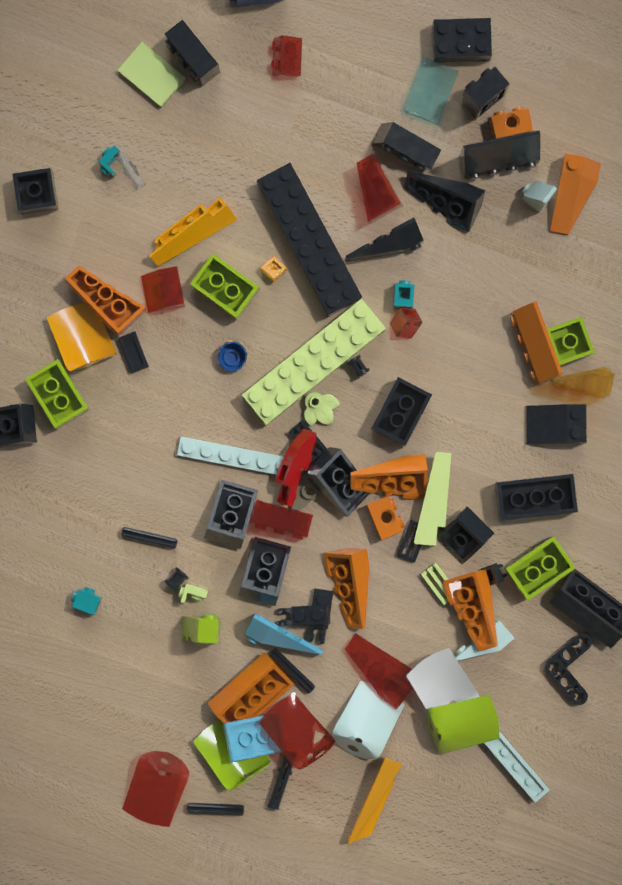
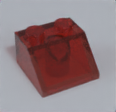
[141,266,186,313]

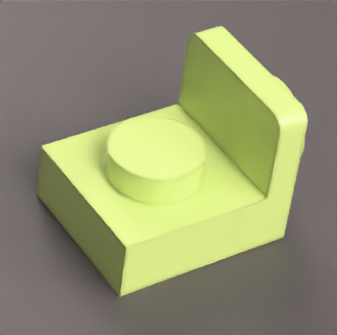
[178,584,209,604]

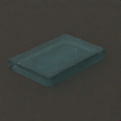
[402,57,459,125]

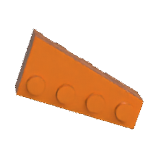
[65,265,146,337]

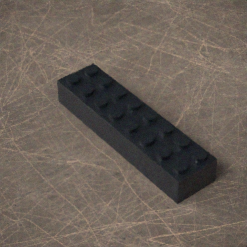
[257,162,362,317]

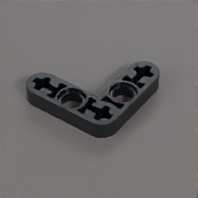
[545,633,592,705]

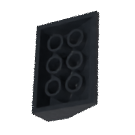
[460,130,540,180]

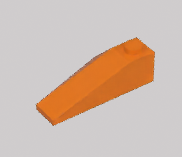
[350,454,428,499]

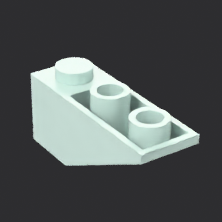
[455,620,514,661]

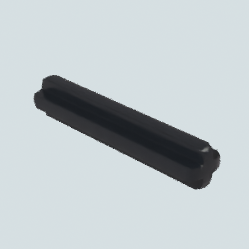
[121,527,178,549]
[269,648,315,693]
[187,803,244,816]

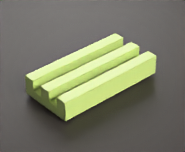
[421,563,448,605]

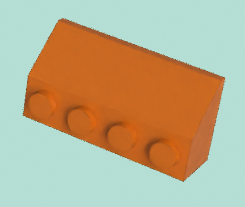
[510,301,563,384]
[207,652,295,723]

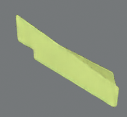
[414,452,451,546]

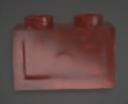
[271,35,302,77]

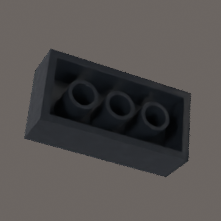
[495,474,578,521]

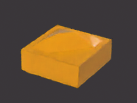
[260,256,287,283]

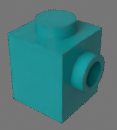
[71,586,102,615]

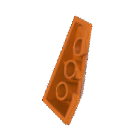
[549,153,601,235]
[323,548,370,629]
[443,570,498,651]

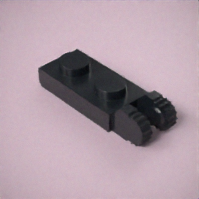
[308,588,334,644]
[278,604,330,626]

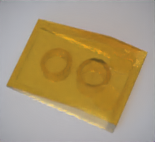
[549,367,615,399]

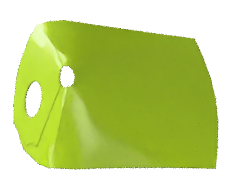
[426,694,499,753]
[193,719,270,791]

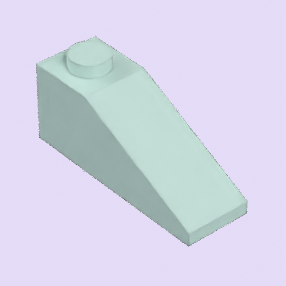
[522,181,557,213]

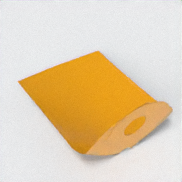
[46,303,117,371]

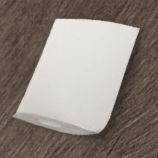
[407,648,479,709]

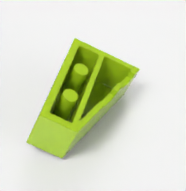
[181,614,221,644]

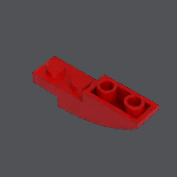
[275,429,317,507]

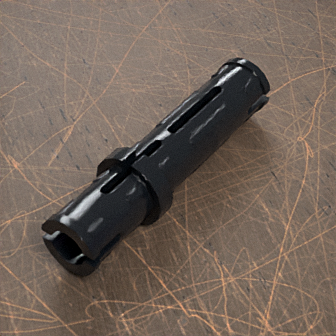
[267,751,297,810]

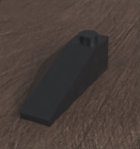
[404,171,486,232]
[345,217,424,262]

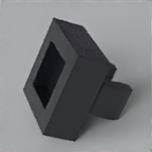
[481,563,507,586]

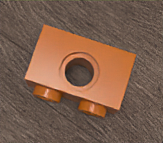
[490,107,534,139]
[367,496,405,540]

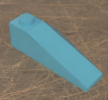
[245,613,323,655]

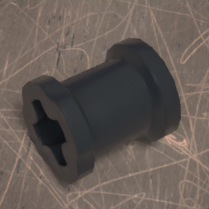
[346,354,370,380]
[164,567,189,592]

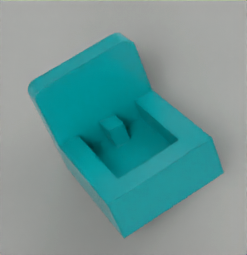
[98,145,121,177]

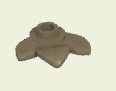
[291,473,319,510]

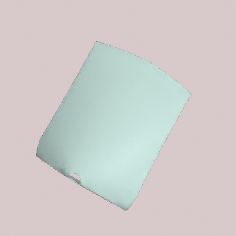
[332,681,405,759]

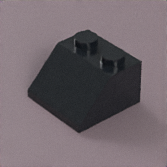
[437,506,494,564]

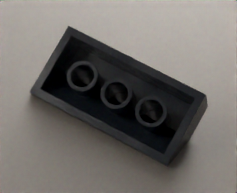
[549,569,622,649]

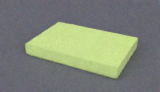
[118,42,186,108]

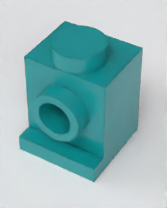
[393,280,415,309]

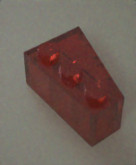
[251,500,313,540]

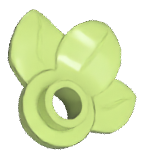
[304,392,340,426]

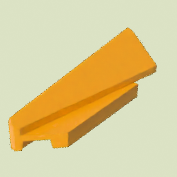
[149,197,237,266]
[347,756,402,844]

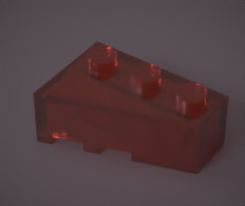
[357,154,403,224]

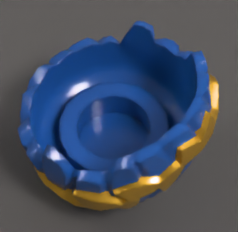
[217,340,248,371]

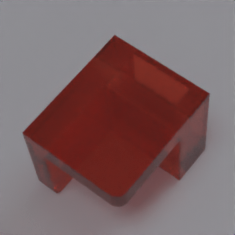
[390,307,423,338]

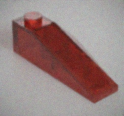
[345,633,413,709]

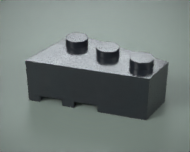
[371,122,441,172]

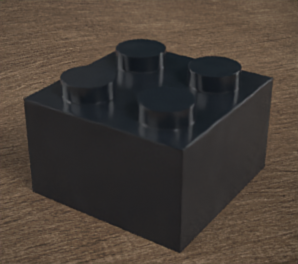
[12,168,59,215]

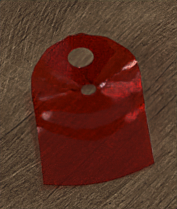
[259,693,335,770]
[122,751,189,827]

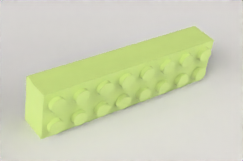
[242,299,386,426]

